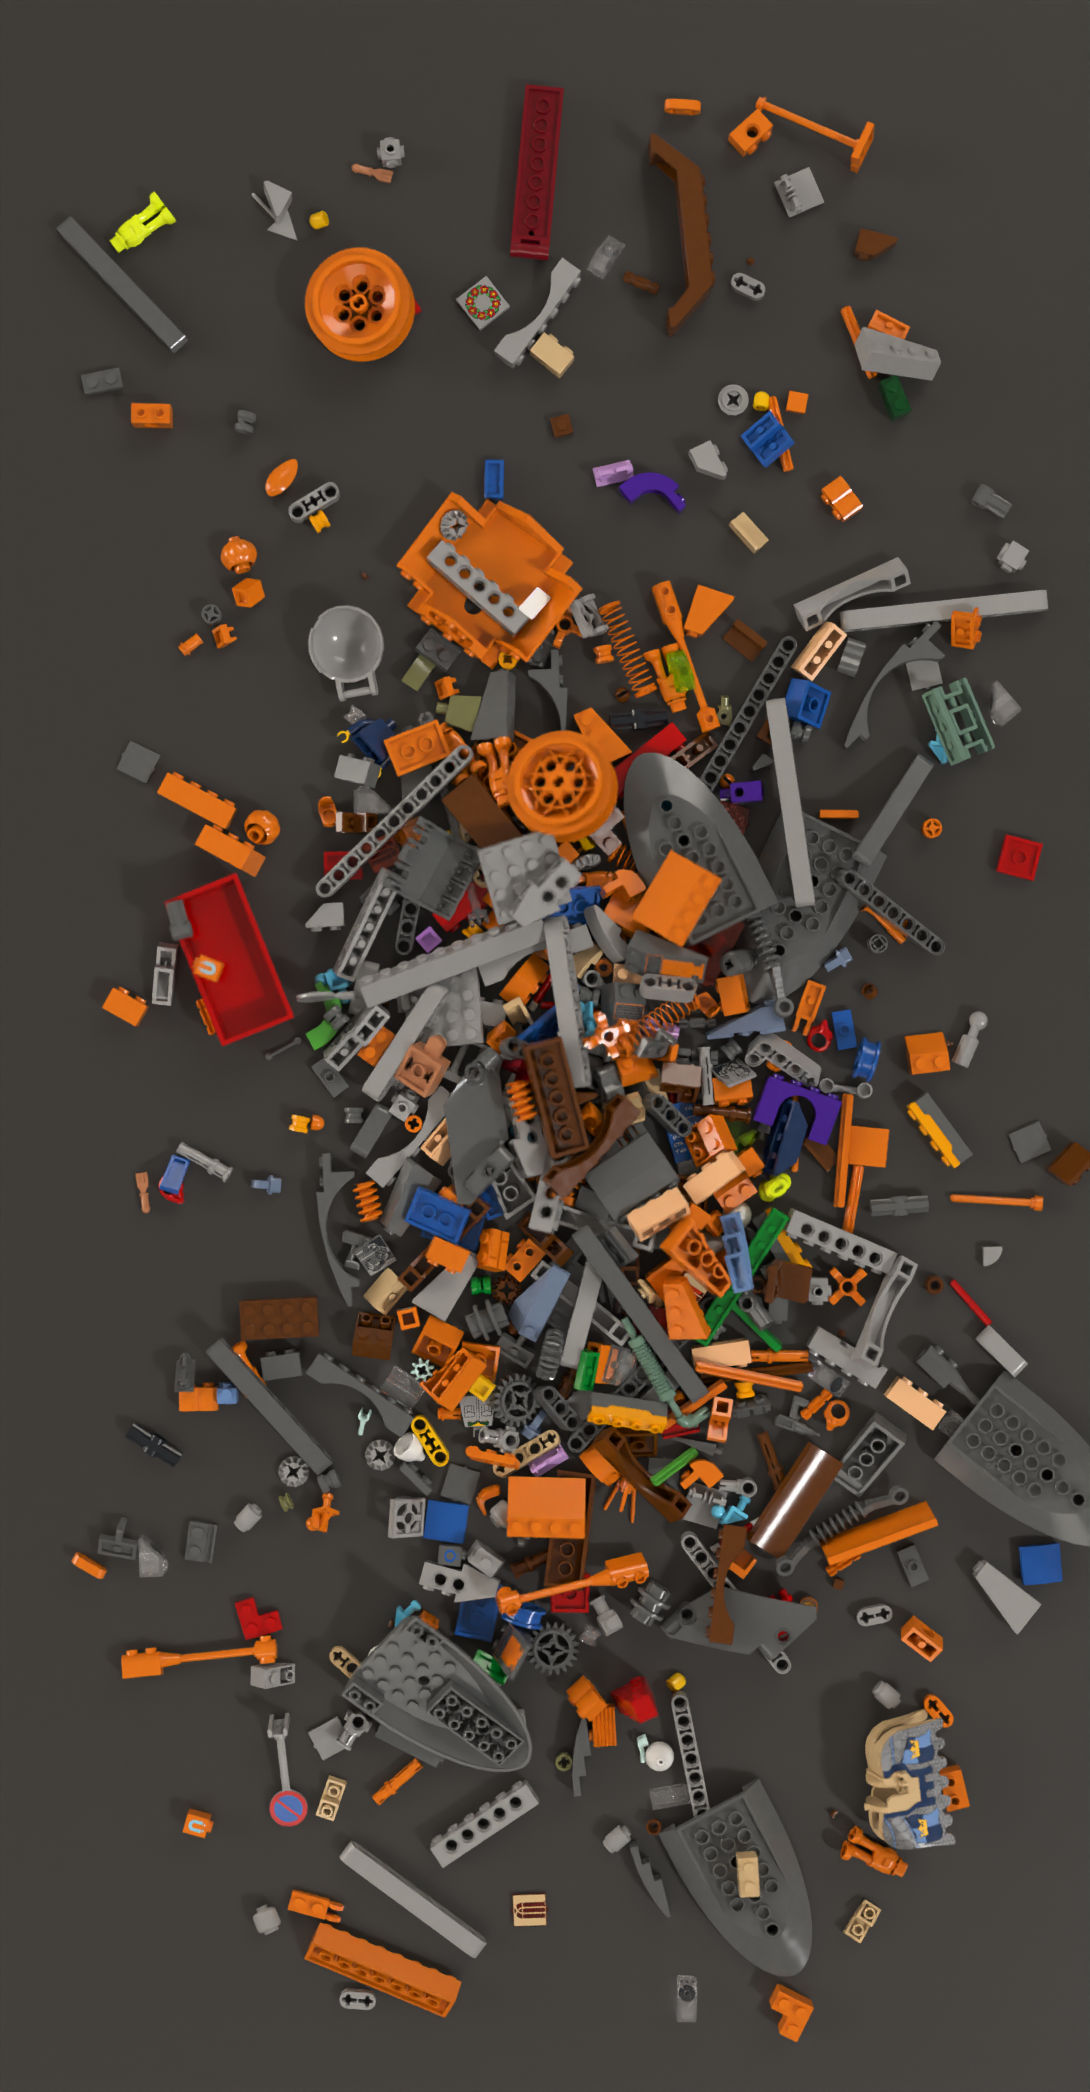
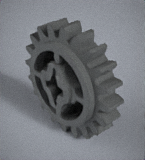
[490,1373,541,1427]
[527,1621,579,1675]

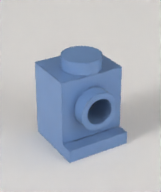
[217,1382,239,1404]

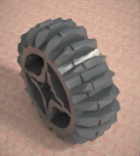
[536,1329,565,1380]

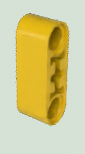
[411,1414,449,1467]

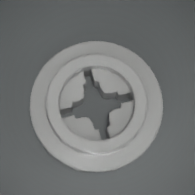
[718,384,749,416]
[440,510,469,541]
[571,853,601,872]
[365,1440,396,1471]
[278,1456,309,1487]

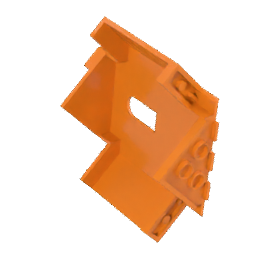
[396,492,583,670]

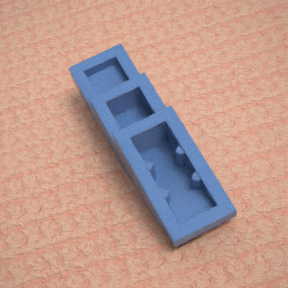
[720,1211,753,1294]

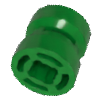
[471,1275,491,1296]

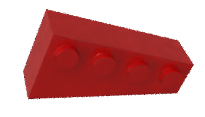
[610,1676,658,1724]

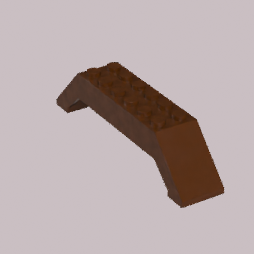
[648,134,715,337]

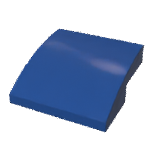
[741,411,795,468]
[423,1499,469,1544]
[1019,1542,1063,1585]

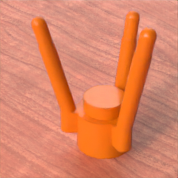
[603,1476,636,1523]

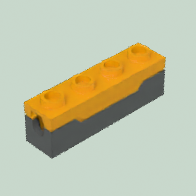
[907,1092,973,1168]
[751,1207,812,1268]
[587,1392,668,1433]

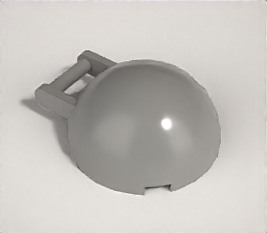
[308,606,384,702]

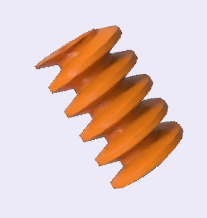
[505,1080,539,1123]
[353,1180,383,1222]

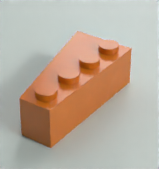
[660,1217,732,1298]

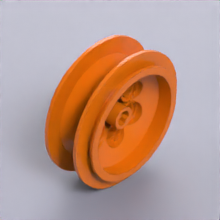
[305,248,415,362]
[507,731,618,843]

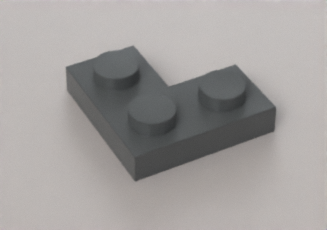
[550,1234,584,1287]

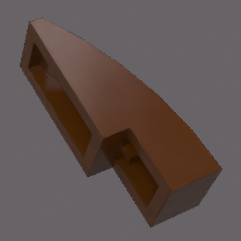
[517,1212,574,1267]

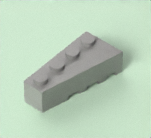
[854,327,941,381]

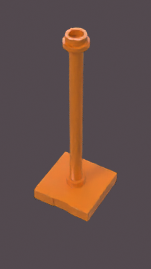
[755,97,875,173]

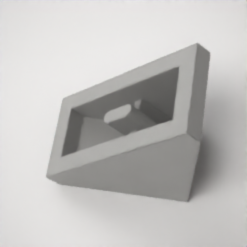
[264,180,292,225]

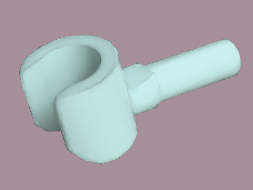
[358,1407,372,1435]
[636,1734,649,1763]

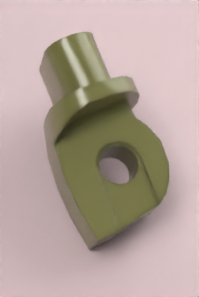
[716,695,732,726]

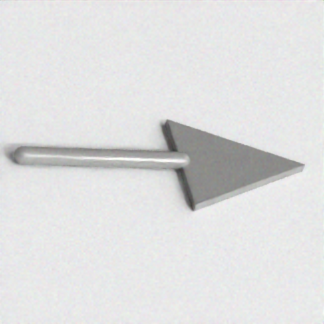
[252,193,297,241]

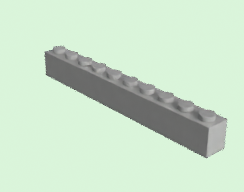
[358,919,546,1008]

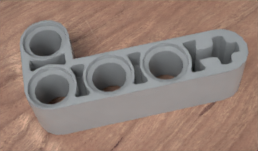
[745,1033,821,1088]

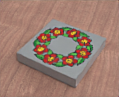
[456,276,510,331]

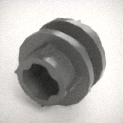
[465,1299,510,1341]
[630,1580,671,1626]

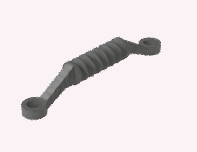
[744,912,794,1018]
[774,1485,909,1576]

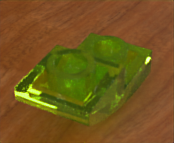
[666,650,696,693]
[733,1129,757,1153]

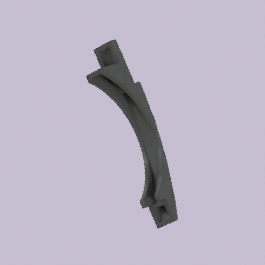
[843,621,945,750]
[528,650,567,787]
[316,1152,360,1307]

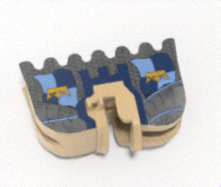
[864,1708,955,1850]

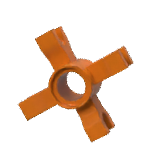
[553,607,585,649]
[582,1011,630,1059]
[828,1266,867,1306]

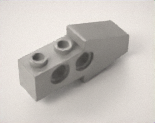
[508,856,582,927]
[323,1004,390,1072]
[508,1099,547,1179]
[419,1560,501,1602]

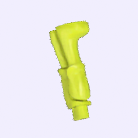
[109,191,176,253]
[758,1172,791,1202]

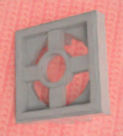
[569,593,609,638]
[388,1496,426,1539]

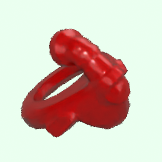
[807,1020,833,1052]
[158,1177,184,1204]

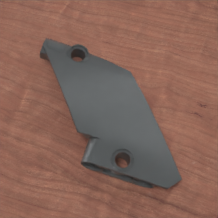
[444,1047,515,1205]
[660,1587,817,1661]

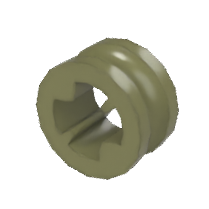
[279,1492,294,1512]
[555,1752,572,1771]

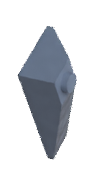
[705,999,786,1039]
[508,1265,571,1343]

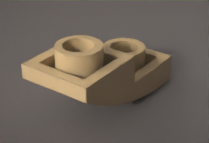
[573,940,604,979]
[637,1279,663,1309]
[316,1775,347,1821]
[843,1899,881,1944]

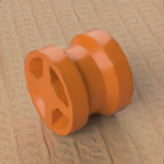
[593,645,614,664]
[921,818,942,839]

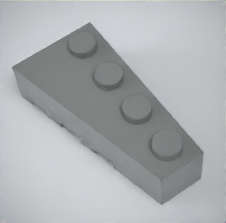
[486,1145,537,1220]
[806,1325,888,1389]

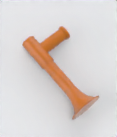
[860,905,908,944]

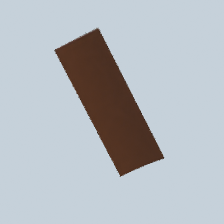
[442,773,525,849]
[521,1036,590,1159]
[746,1442,844,1558]
[544,1470,597,1591]

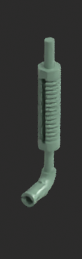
[621,1317,711,1428]

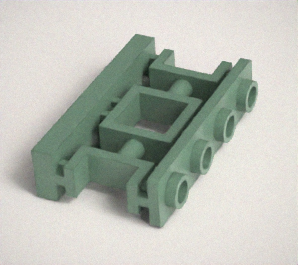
[922,677,995,766]

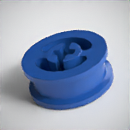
[852,1037,881,1082]
[501,1601,546,1629]

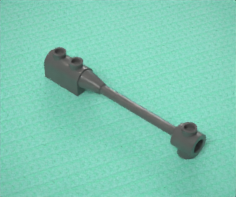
[914,1344,1022,1456]

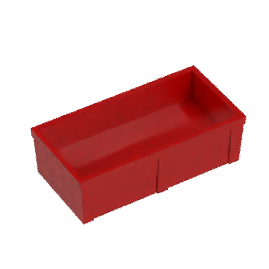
[164,873,294,1046]

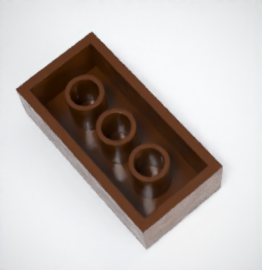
[239,1296,320,1340]

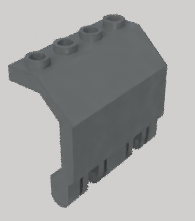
[383,816,480,921]
[585,1122,681,1225]

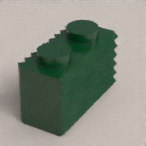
[877,375,911,421]

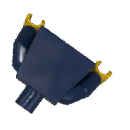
[337,718,397,778]

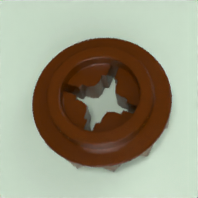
[491,1274,522,1305]

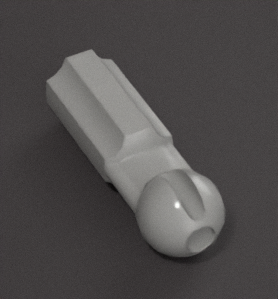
[952,1011,988,1068]

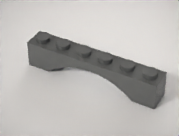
[306,1352,415,1438]

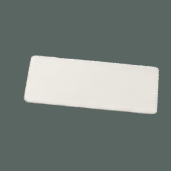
[519,587,551,619]

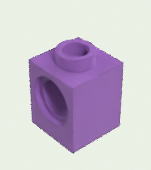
[415,926,443,954]

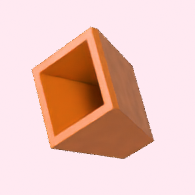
[644,1256,702,1303]

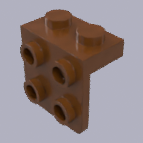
[763,1259,813,1304]

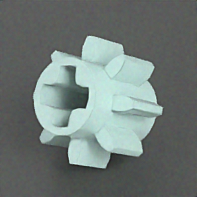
[411,1357,434,1382]

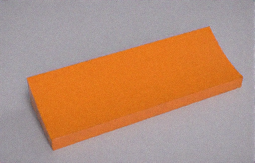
[819,1501,939,1565]

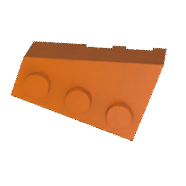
[573,707,632,763]
[195,824,266,877]
[663,1276,711,1340]
[419,1348,487,1412]

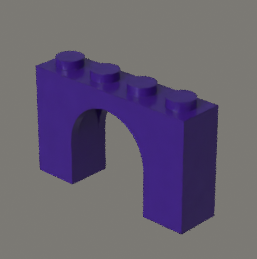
[752,1073,842,1145]

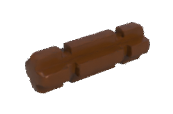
[623,271,660,294]

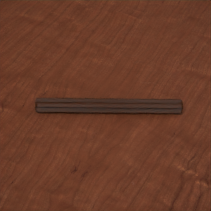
[699,1361,813,1385]

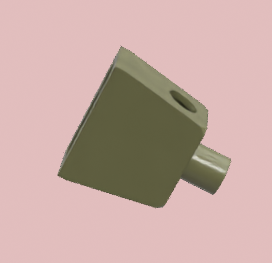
[436,695,482,734]

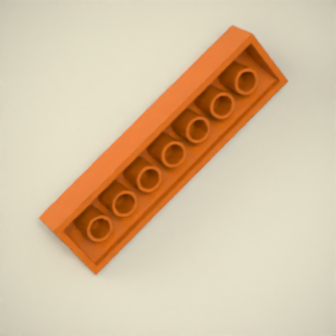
[304,1923,461,2018]

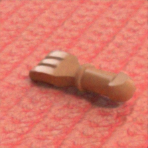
[352,164,393,183]
[135,1172,150,1213]

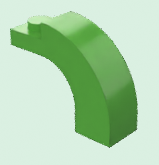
[305,982,343,1051]

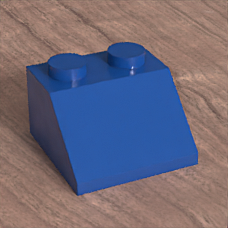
[785,678,832,729]

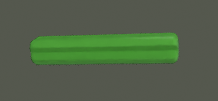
[650,1447,699,1486]

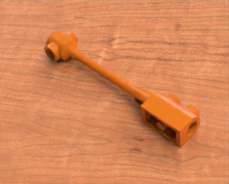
[651,581,720,733]
[496,1552,649,1616]
[121,1635,277,1679]

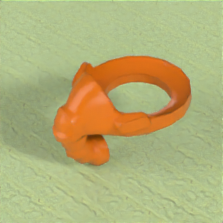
[824,1400,850,1431]

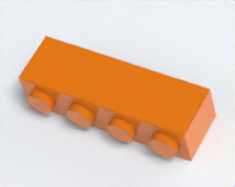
[157,772,238,830]

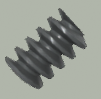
[719,948,757,976]

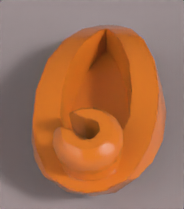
[265,459,298,497]

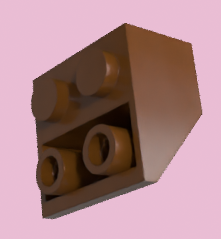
[1046,1141,1090,1186]
[352,1311,396,1360]

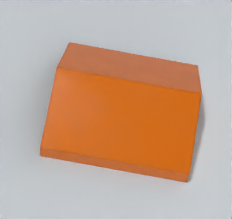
[461,1341,501,1382]

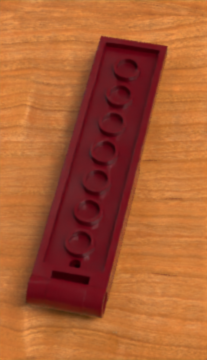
[510,84,564,261]

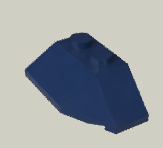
[763,1099,808,1177]

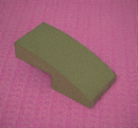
[401,655,436,692]

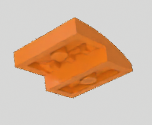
[848,1126,890,1167]

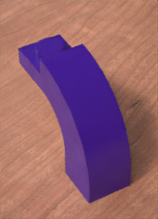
[618,472,686,514]

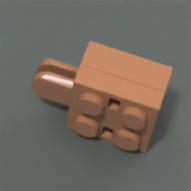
[394,1035,451,1098]

